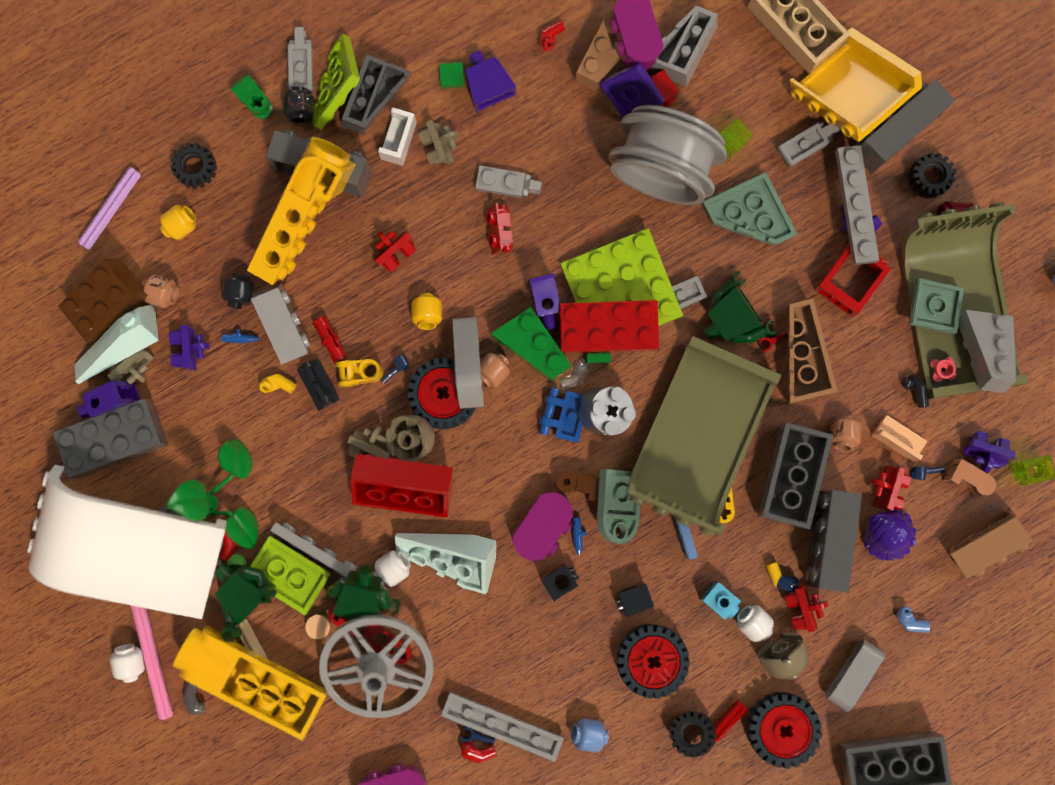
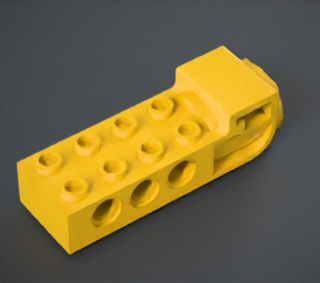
[247,137,356,285]
[173,625,327,740]

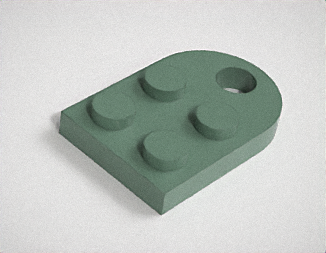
[597,469,640,544]

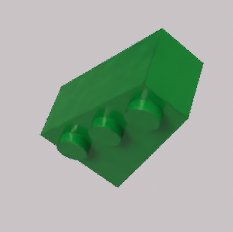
[491,307,571,382]

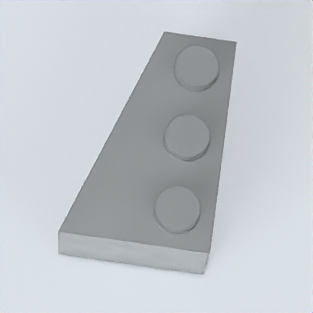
[251,282,311,365]

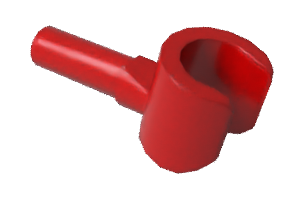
[758,330,787,352]

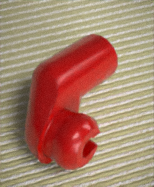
[539,20,566,51]
[460,741,497,763]

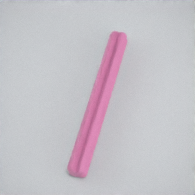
[131,605,173,720]

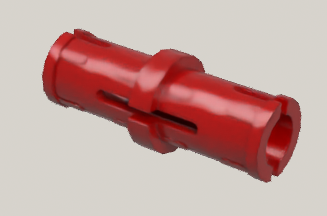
[312,316,348,364]

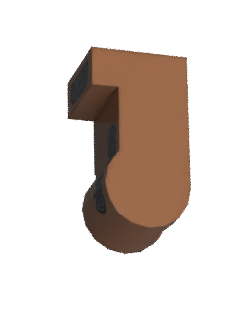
[943,459,996,496]

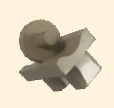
[418,120,460,165]
[107,349,154,384]
[348,426,392,458]

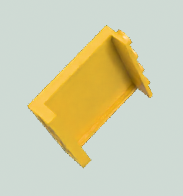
[790,27,922,142]

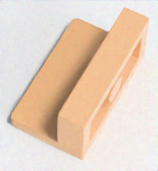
[872,415,927,461]

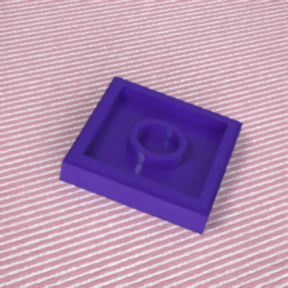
[600,62,665,118]

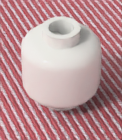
[374,551,411,587]
[737,605,774,642]
[110,644,145,683]

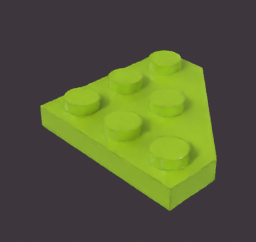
[312,34,360,130]

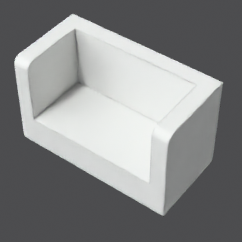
[378,108,417,166]

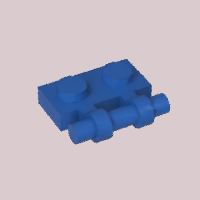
[539,387,583,443]

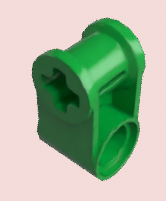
[230,73,273,120]

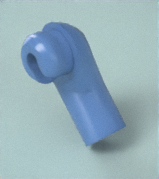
[897,606,930,633]

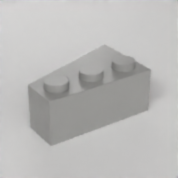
[647,6,718,87]
[958,310,1016,393]

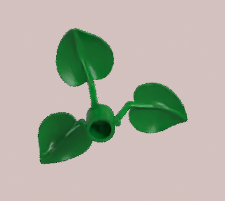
[166,439,258,549]

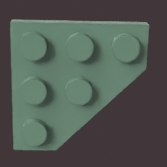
[702,172,797,246]

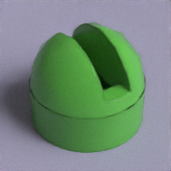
[226,554,247,572]

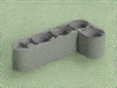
[453,316,484,409]

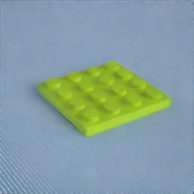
[561,228,683,326]

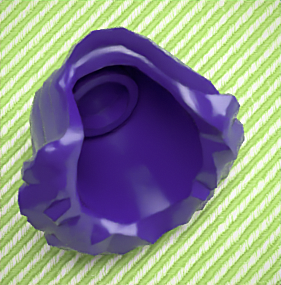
[864,509,916,561]

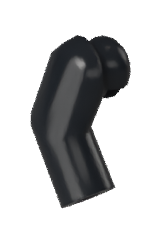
[902,375,930,408]

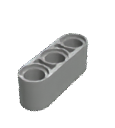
[825,639,885,712]

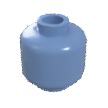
[571,718,609,752]

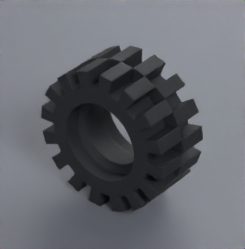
[170,143,217,189]
[908,152,956,198]
[669,711,717,758]

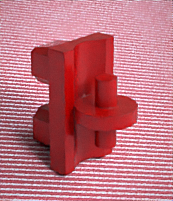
[373,230,416,272]
[870,465,912,511]
[785,585,829,633]

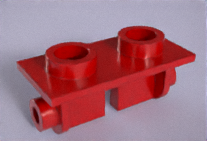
[485,203,514,255]

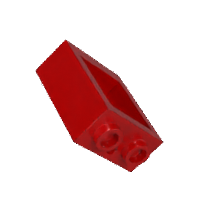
[814,243,891,317]

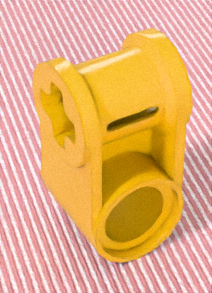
[336,359,384,387]

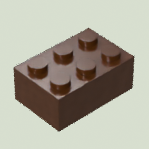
[58,259,148,343]

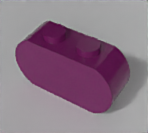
[608,0,664,70]
[513,492,573,561]
[358,763,428,785]

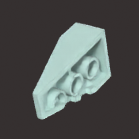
[74,305,159,384]
[395,533,496,594]

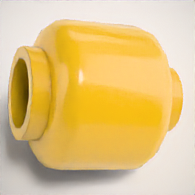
[160,205,197,240]
[411,293,442,330]

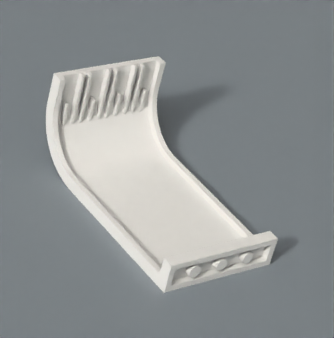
[28,465,227,619]

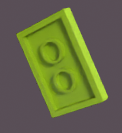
[251,535,332,615]

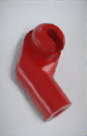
[218,531,239,561]

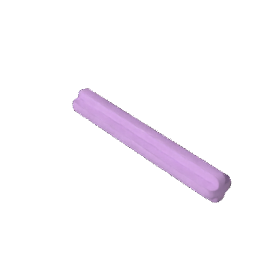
[78,167,141,249]

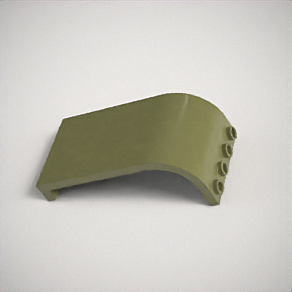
[902,202,1028,400]
[625,336,781,537]

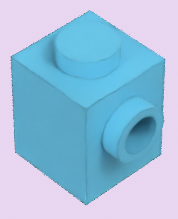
[700,581,741,620]

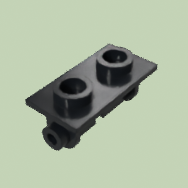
[297,358,340,411]

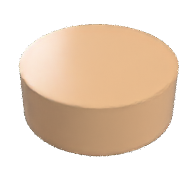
[305,614,331,639]

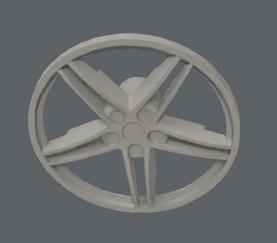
[319,615,434,718]

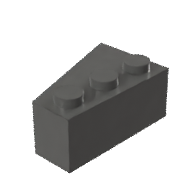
[342,54,411,135]

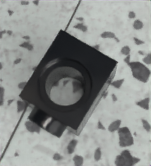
[541,564,580,601]
[615,582,654,617]

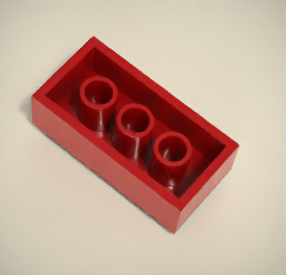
[560,300,659,354]
[350,454,453,518]

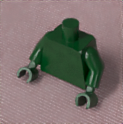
[703,271,778,343]
[214,563,277,642]
[325,565,401,619]

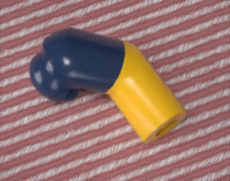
[766,562,799,592]

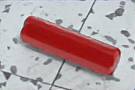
[714,700,748,743]

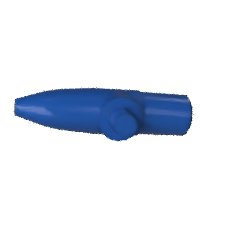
[221,329,259,343]
[572,517,587,555]

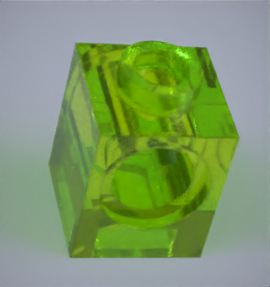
[720,118,754,160]
[1013,455,1055,485]

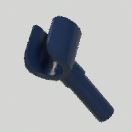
[380,355,409,384]
[911,466,945,480]
[460,726,495,744]

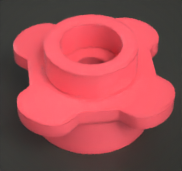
[930,357,956,382]

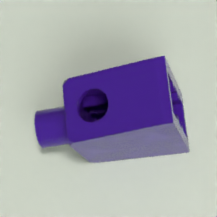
[466,51,516,112]
[528,274,561,330]
[77,381,141,419]

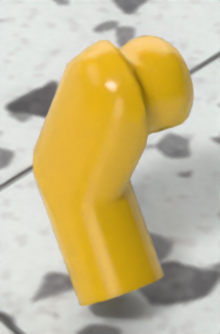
[259,374,297,394]

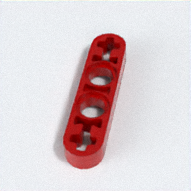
[328,604,412,665]

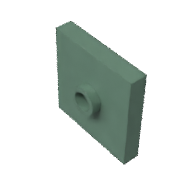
[908,278,964,335]

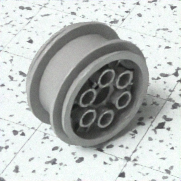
[609,106,727,205]

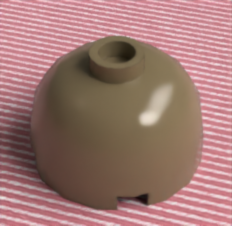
[386,415,435,462]
[758,632,809,680]

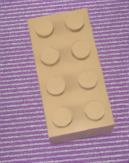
[747,0,850,74]

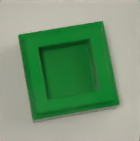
[439,62,464,89]
[586,352,611,365]

